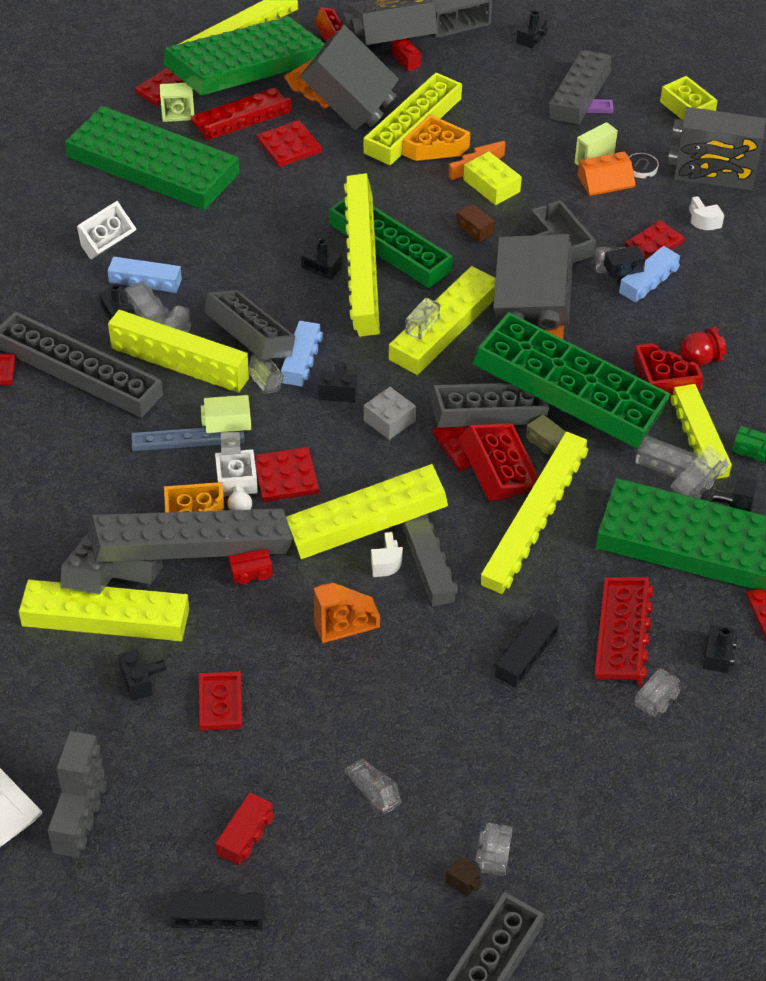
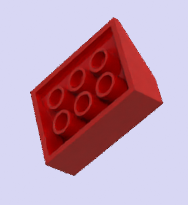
[459,424,539,501]

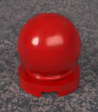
[680,327,727,367]

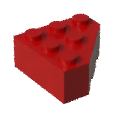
[633,343,703,396]

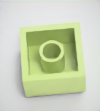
[160,83,194,122]

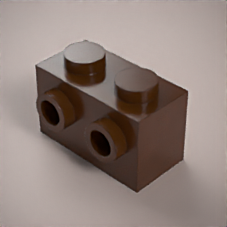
[456,204,495,242]

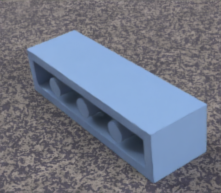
[619,246,680,303]
[108,257,182,293]
[281,320,323,387]

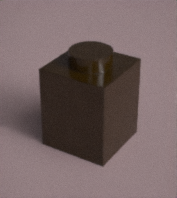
[445,855,482,897]

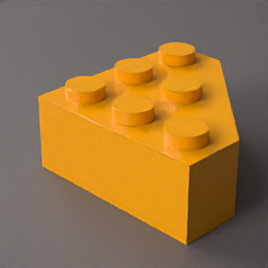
[402,115,470,161]
[164,482,224,513]

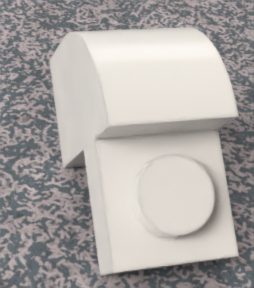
[689,196,724,230]
[371,532,403,577]

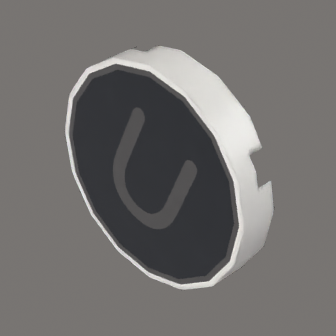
[629,153,659,178]

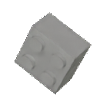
[363,387,416,440]

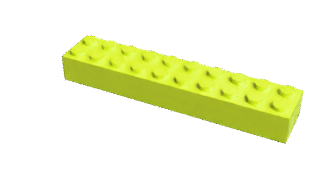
[344,173,380,337]

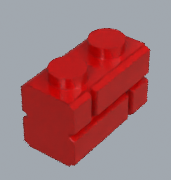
[391,38,421,71]
[228,549,273,584]

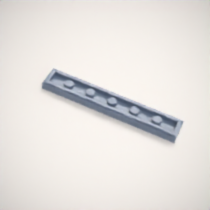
[131,428,245,451]

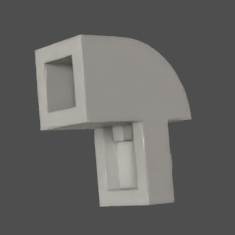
[220,432,241,455]

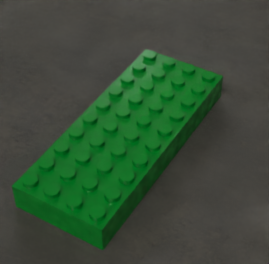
[163,16,325,96]
[65,106,240,211]
[473,312,670,449]
[595,478,766,590]

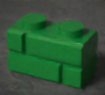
[732,426,766,462]

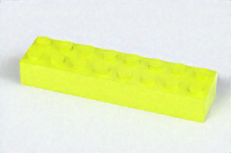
[364,73,462,165]
[389,266,496,375]
[108,310,249,393]
[286,464,448,559]
[19,580,189,641]

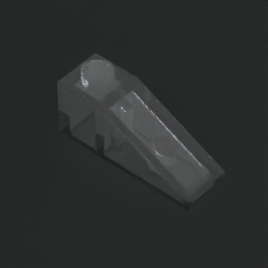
[345,759,402,814]

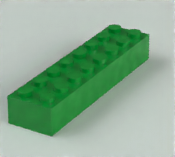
[329,198,453,288]

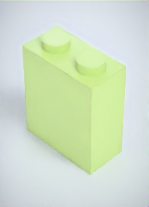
[574,122,618,166]
[201,395,251,433]

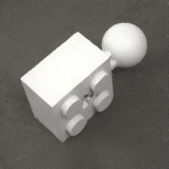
[215,450,258,510]

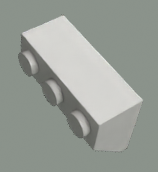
[77,201,137,260]

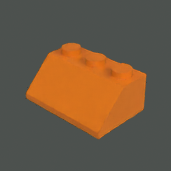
[578,152,636,196]

